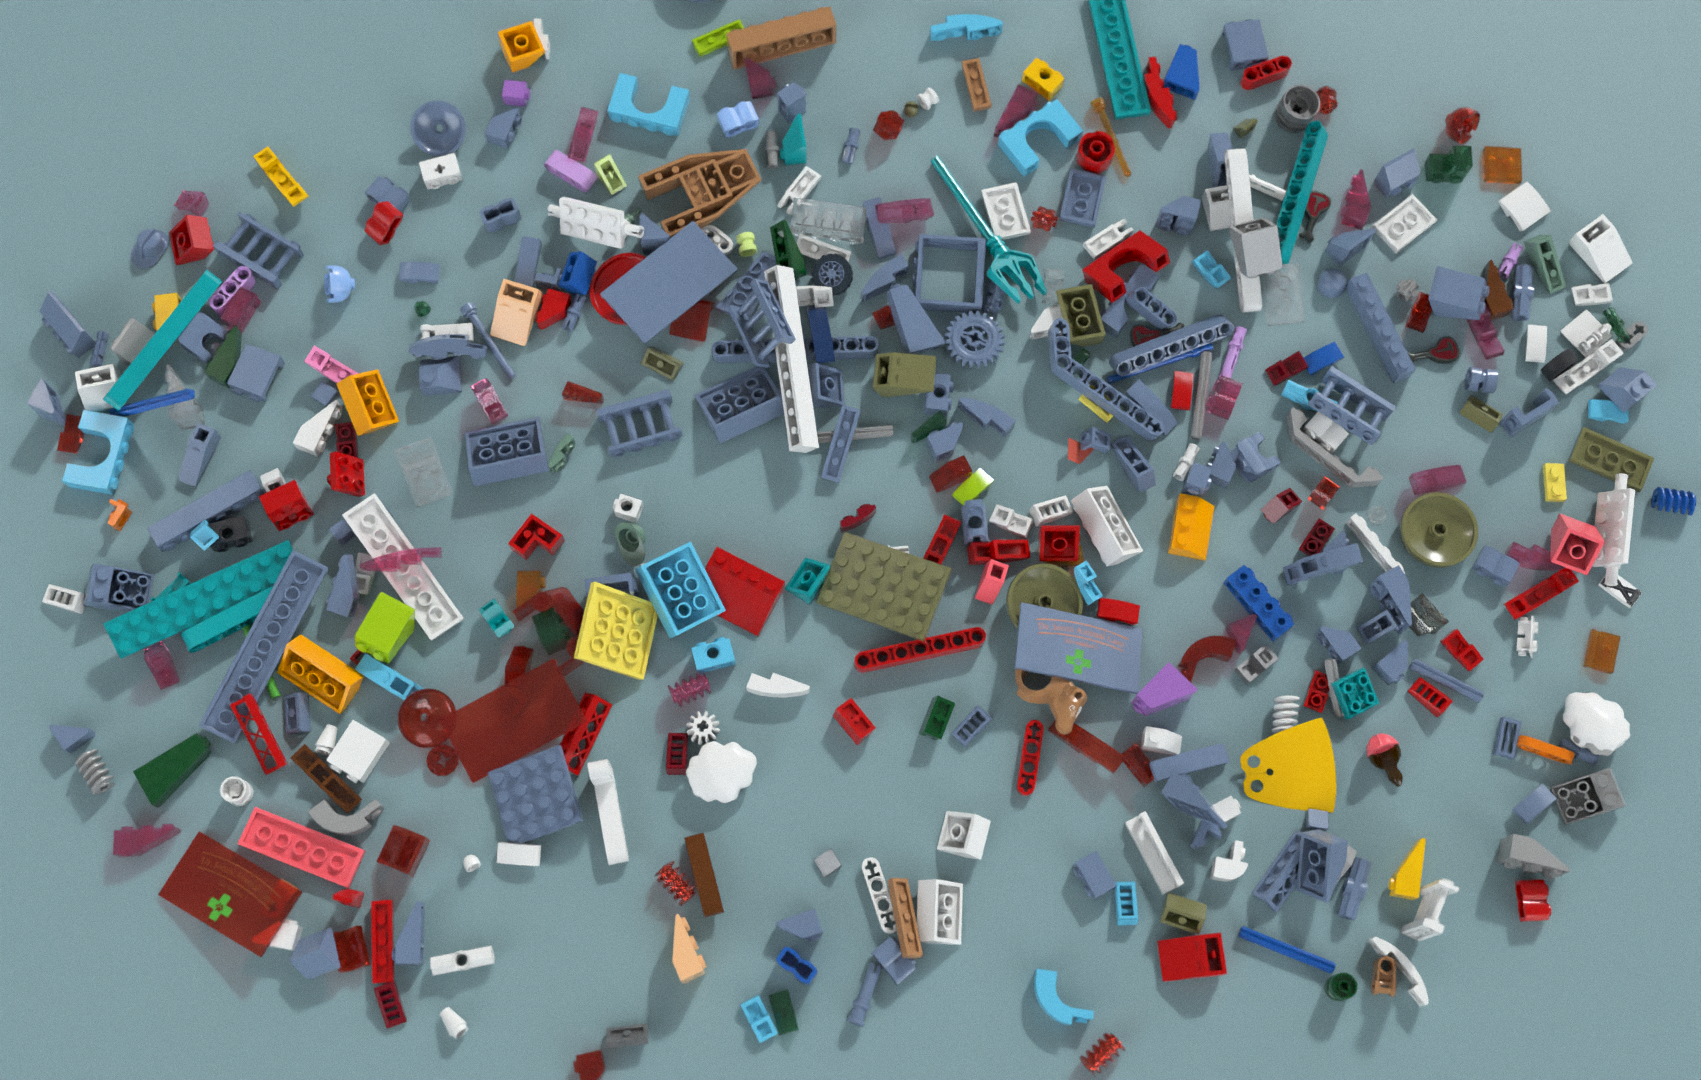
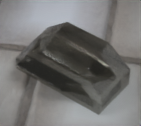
[1409,593,1449,636]

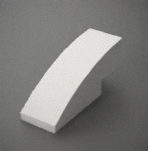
[746,673,810,698]

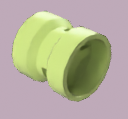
[736,232,757,257]

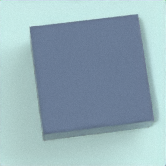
[311,381,338,407]

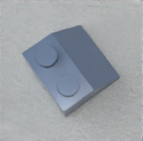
[1374,148,1421,198]
[807,363,845,408]
[1598,367,1657,413]

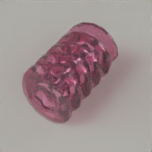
[667,671,711,707]

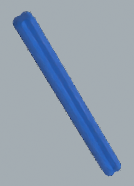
[109,388,195,417]

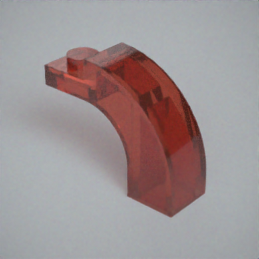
[1178,636,1236,682]

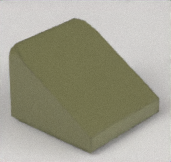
[1233,118,1258,138]

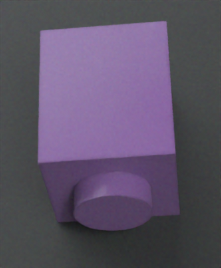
[502,80,531,107]

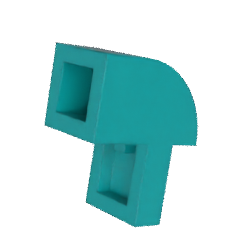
[478,599,515,638]

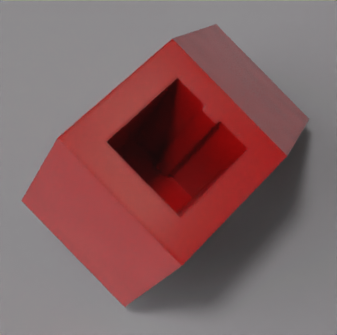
[535,288,572,330]

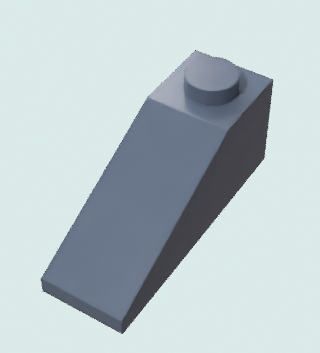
[1110,435,1156,493]
[392,901,425,966]

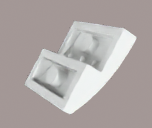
[1498,182,1550,231]

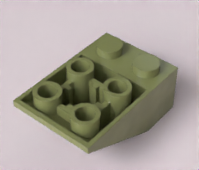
[873,352,936,398]

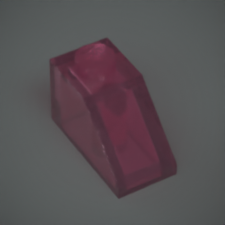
[744,58,776,99]

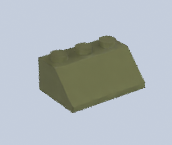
[1056,284,1106,347]

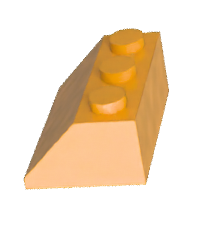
[336,369,399,436]
[1168,493,1214,561]

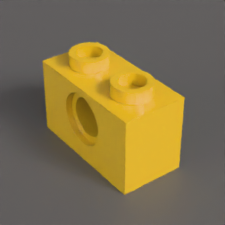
[1022,57,1065,101]

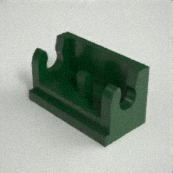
[919,696,955,740]

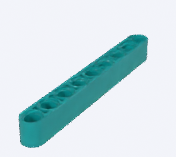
[1276,120,1328,270]
[103,270,222,411]

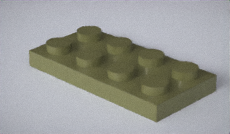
[1568,427,1654,492]

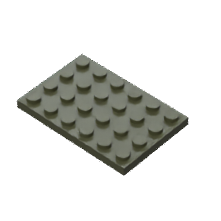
[816,532,952,641]

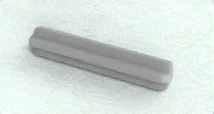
[1324,659,1344,717]

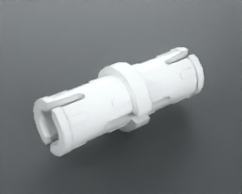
[1173,443,1200,481]

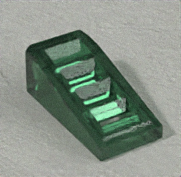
[911,410,947,444]

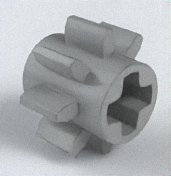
[1395,279,1420,302]

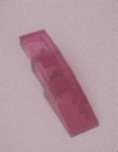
[1467,304,1505,360]
[360,547,443,572]

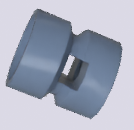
[1465,366,1498,393]

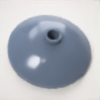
[410,100,466,156]

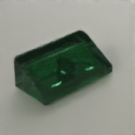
[769,989,799,1036]

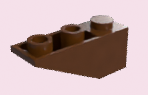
[1483,260,1514,322]

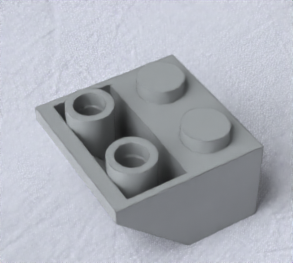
[110,317,155,366]

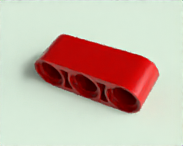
[1240,55,1292,90]

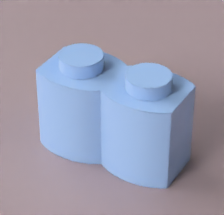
[717,101,759,138]

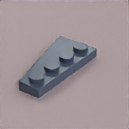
[715,251,776,319]

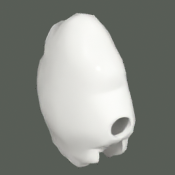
[1563,692,1630,756]
[686,741,757,803]

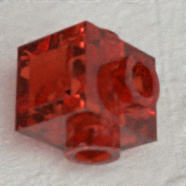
[873,110,904,140]

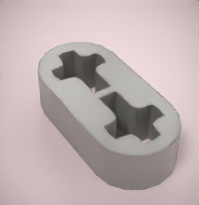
[1615,321,1648,351]

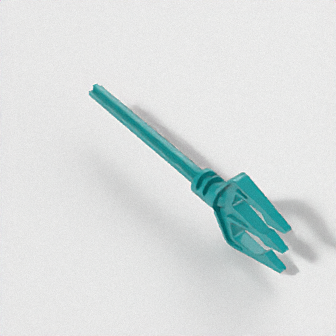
[930,155,1047,304]

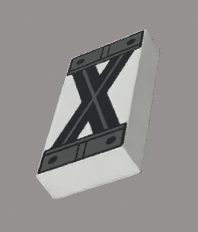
[1598,574,1642,609]

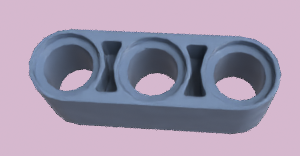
[1126,287,1177,330]

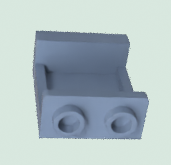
[1222,19,1269,71]
[227,344,285,402]
[1499,388,1559,438]
[584,572,639,598]

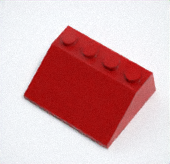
[705,547,785,637]

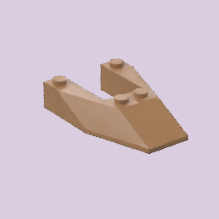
[638,149,761,238]

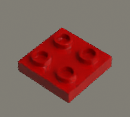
[327,452,365,497]

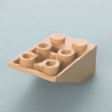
[490,279,543,347]
[672,914,707,984]

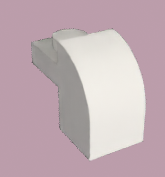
[1210,840,1248,882]

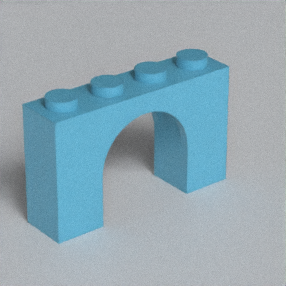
[607,73,690,136]
[998,99,1083,177]
[62,410,134,495]

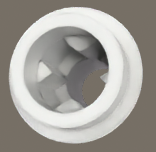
[315,725,338,756]
[440,1007,468,1039]

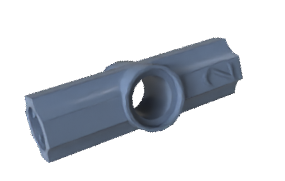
[1510,264,1534,322]
[1337,857,1371,920]

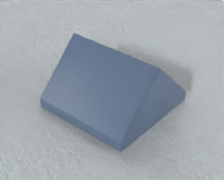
[640,213,670,255]
[27,379,68,426]
[289,928,340,979]

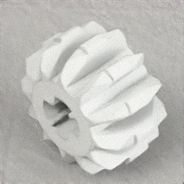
[687,711,720,745]

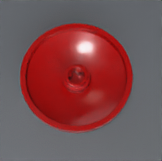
[590,253,646,325]

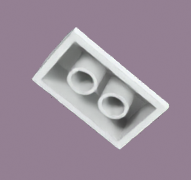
[917,879,963,945]

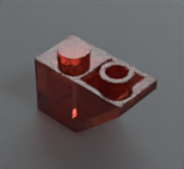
[505,646,533,689]
[573,1050,606,1080]

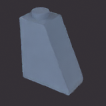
[1208,133,1233,188]

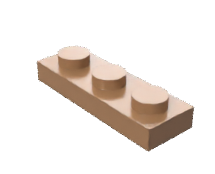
[961,58,991,112]

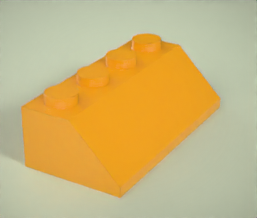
[277,634,364,714]

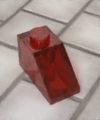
[929,455,972,493]

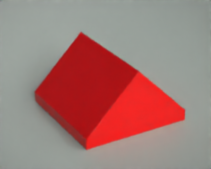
[1038,525,1080,561]

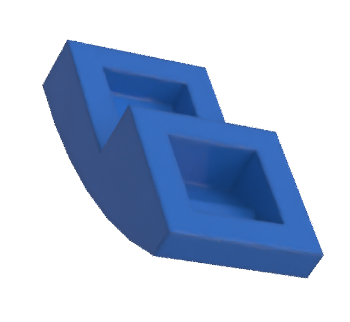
[1304,342,1345,376]

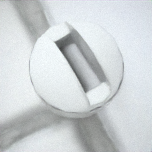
[463,855,481,872]

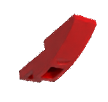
[1143,56,1177,129]

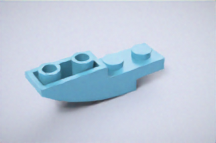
[930,14,1003,41]
[355,653,433,710]

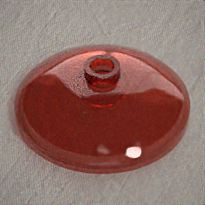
[398,688,457,748]

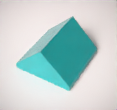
[785,557,831,605]

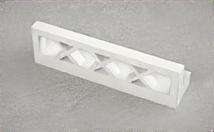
[1125,811,1184,895]

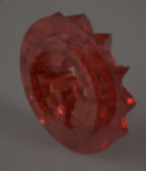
[427,745,459,776]

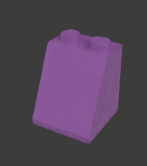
[1131,662,1198,716]

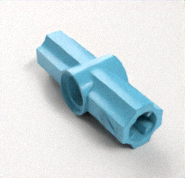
[1281,380,1338,412]

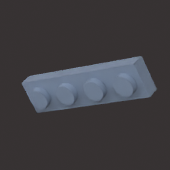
[821,405,861,483]

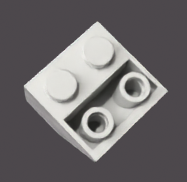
[1201,185,1231,231]
[75,364,125,412]

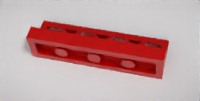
[230,693,288,775]
[560,693,612,776]

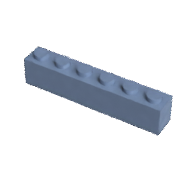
[1345,273,1416,384]
[147,470,265,552]

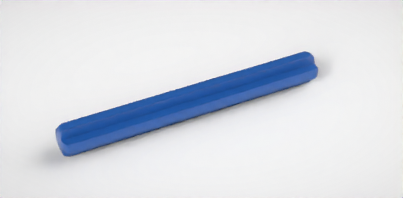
[1238,926,1336,973]

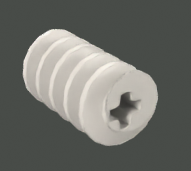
[1272,695,1300,734]

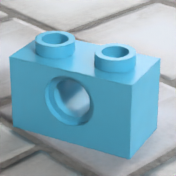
[691,637,736,674]

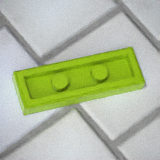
[692,19,744,57]

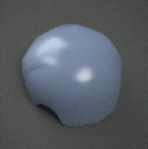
[1318,269,1347,298]

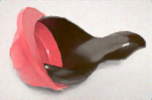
[1366,733,1403,787]

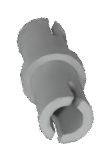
[765,131,779,169]

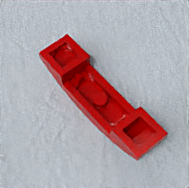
[1504,567,1579,620]

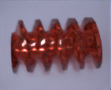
[654,861,697,906]
[1079,1032,1126,1076]

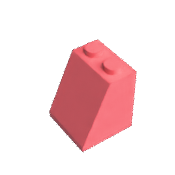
[1550,513,1605,575]

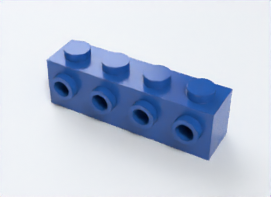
[1223,565,1294,642]

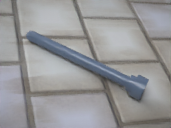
[460,302,515,379]

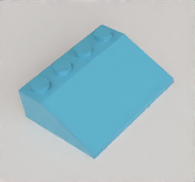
[635,541,726,639]

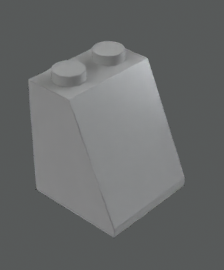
[1229,217,1283,278]

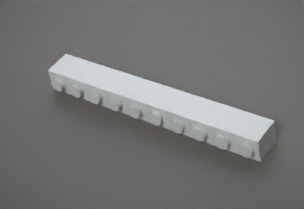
[764,265,819,453]

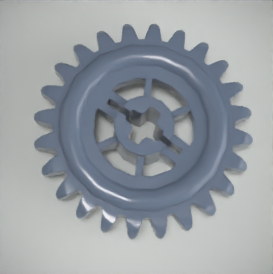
[944,311,1005,369]

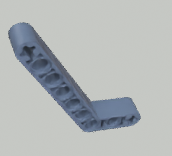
[1048,318,1165,441]

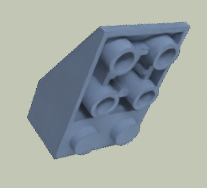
[83,563,154,611]
[1369,565,1412,635]

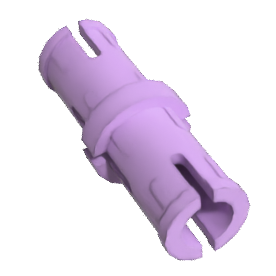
[1499,243,1523,279]

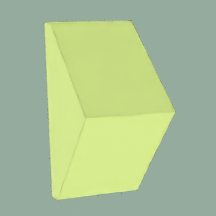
[594,154,627,195]

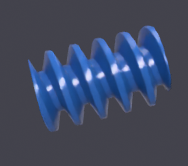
[1651,487,1696,516]

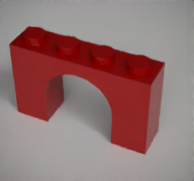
[1082,230,1170,303]

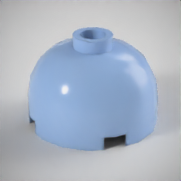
[324,265,355,303]

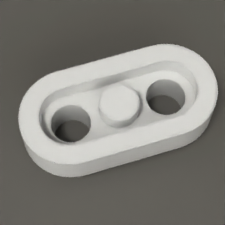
[702,225,733,256]

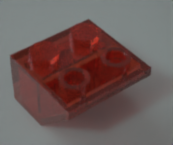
[376,825,431,877]

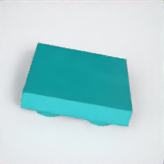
[1331,668,1379,719]

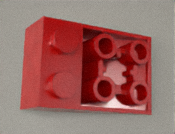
[1157,933,1227,982]

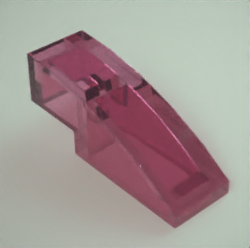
[568,107,599,163]
[875,198,934,223]
[1408,465,1467,495]
[1504,542,1565,571]

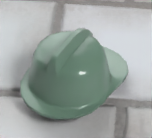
[615,522,646,566]

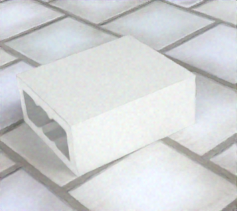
[326,720,390,783]

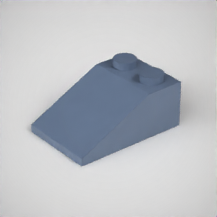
[1161,773,1227,829]
[1297,829,1348,903]

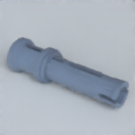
[847,963,882,1027]

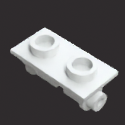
[1516,616,1538,658]

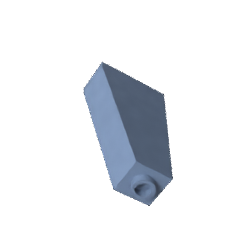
[886,284,945,354]

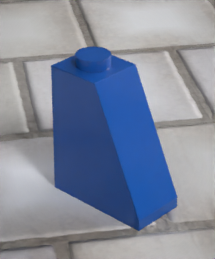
[1164,44,1200,100]

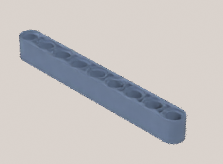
[712,336,879,363]

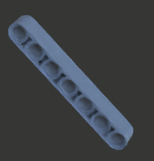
[1109,314,1234,376]

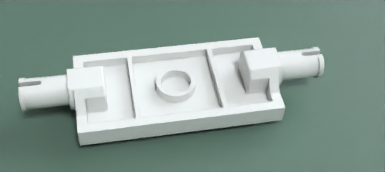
[547,197,644,249]
[1592,473,1635,586]

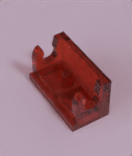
[1119,743,1154,788]

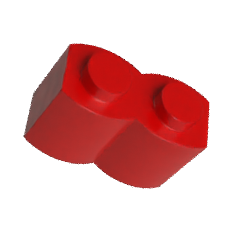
[364,201,404,245]
[1515,879,1551,922]

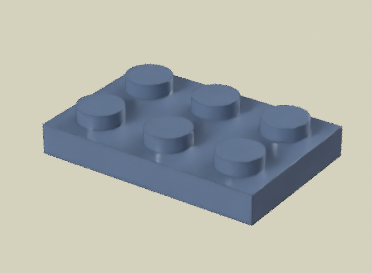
[1059,169,1106,228]

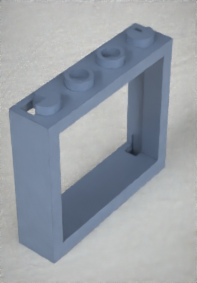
[912,234,986,314]

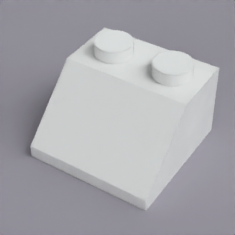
[937,811,991,860]

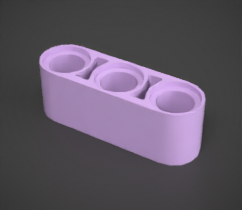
[544,150,598,193]
[209,266,256,316]

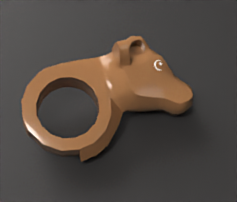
[1015,669,1087,735]

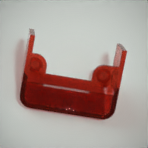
[512,587,585,679]

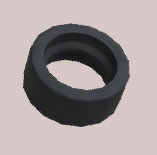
[1540,348,1579,382]

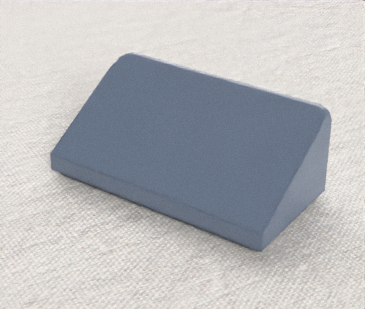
[284,692,311,735]

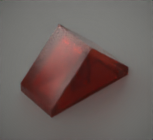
[1307,476,1340,510]

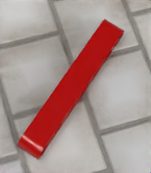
[854,627,986,673]

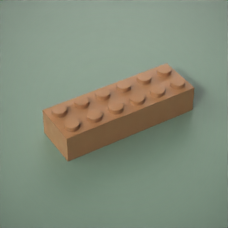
[726,6,836,70]

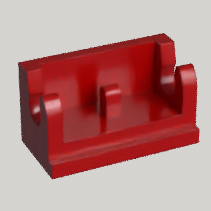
[832,698,876,745]

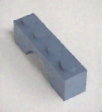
[1100,264,1160,338]

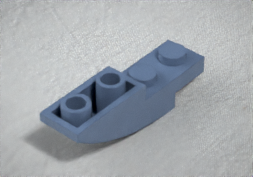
[408,334,487,360]
[1283,543,1363,585]

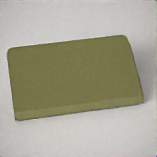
[641,346,684,381]
[1460,395,1503,432]

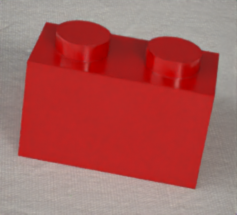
[169,215,214,265]

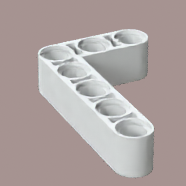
[588,759,629,865]

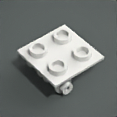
[1560,309,1612,358]

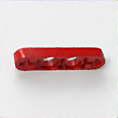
[1017,720,1044,796]

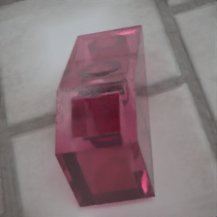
[1340,169,1371,230]
[113,824,181,857]

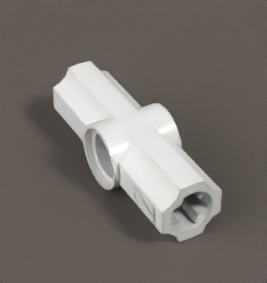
[430,946,495,976]

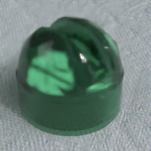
[414,301,431,317]

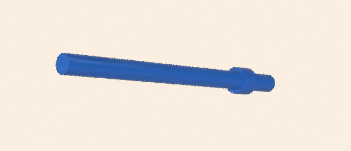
[1106,343,1213,384]

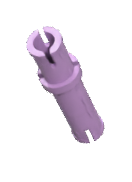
[1219,326,1247,382]

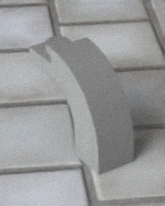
[308,799,384,836]

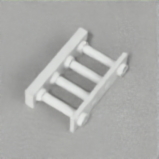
[1400,878,1459,941]

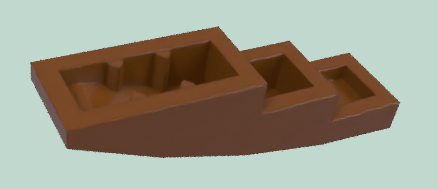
[290,744,362,814]
[684,832,724,918]

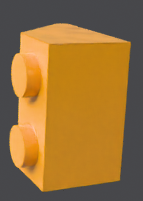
[498,21,545,73]

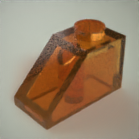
[516,571,546,613]

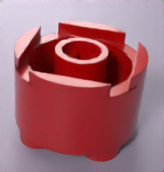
[1076,131,1115,175]

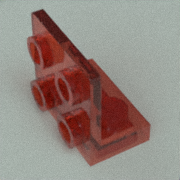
[669,300,715,342]

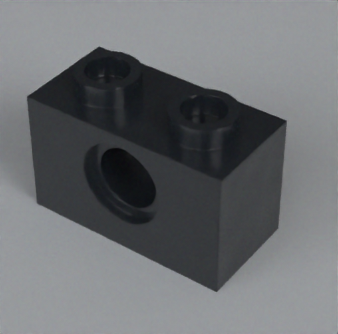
[208,515,253,552]

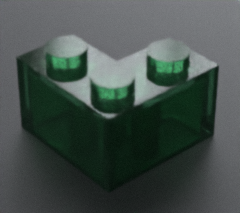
[1425,146,1473,184]
[531,607,571,656]

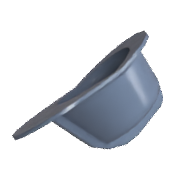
[131,228,169,269]

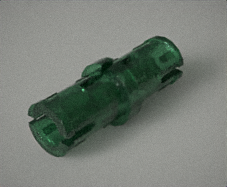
[1603,307,1630,342]

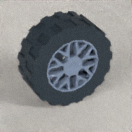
[811,253,853,296]

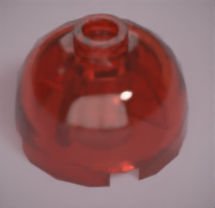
[1445,107,1480,145]

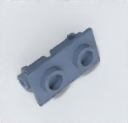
[982,280,1006,317]

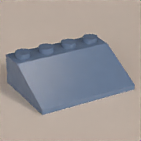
[694,366,784,444]
[465,417,549,487]

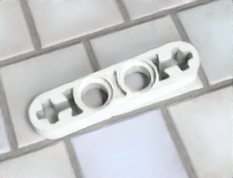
[862,857,897,934]

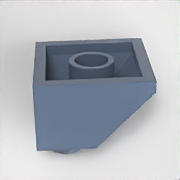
[1325,228,1376,266]
[419,356,462,396]

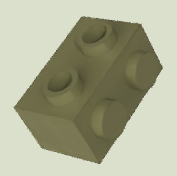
[1160,892,1207,935]

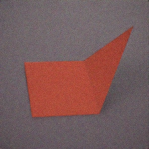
[1068,438,1094,464]

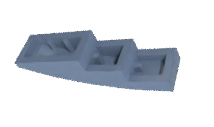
[1149,743,1230,782]

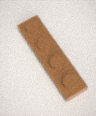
[887,878,923,958]

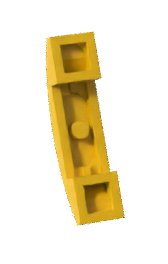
[253,146,309,207]

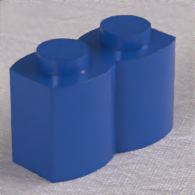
[776,947,818,985]

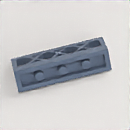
[1251,830,1302,912]

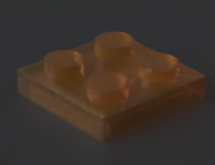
[1483,146,1522,184]

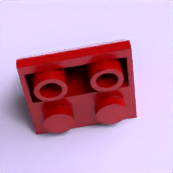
[259,480,314,531]

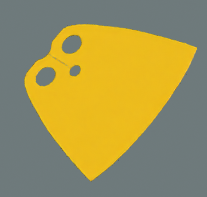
[1240,717,1336,812]

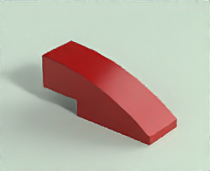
[967,540,1031,565]

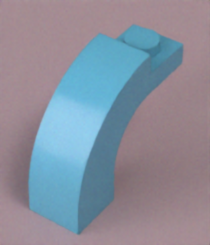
[1034,969,1094,1026]

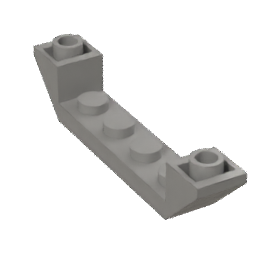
[1287,407,1384,488]

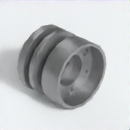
[1274,85,1320,133]

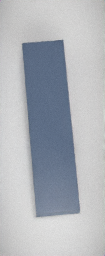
[515,236,542,288]

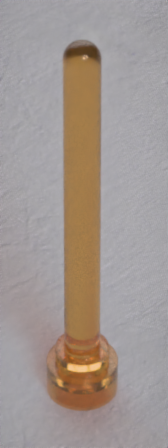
[1090,97,1131,177]

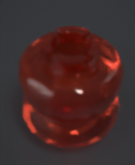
[1316,86,1338,114]
[1031,206,1058,232]

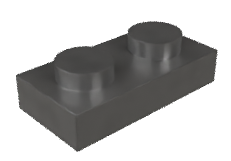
[606,1024,648,1048]

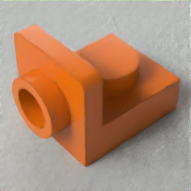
[107,499,132,532]

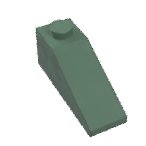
[1524,235,1566,294]

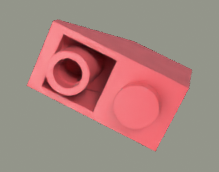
[974,559,1009,605]

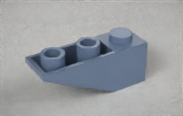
[178,423,221,487]
[326,554,360,617]

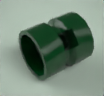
[1325,973,1358,1001]

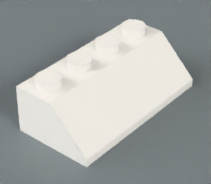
[1071,486,1143,566]

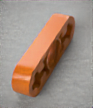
[1517,735,1575,764]

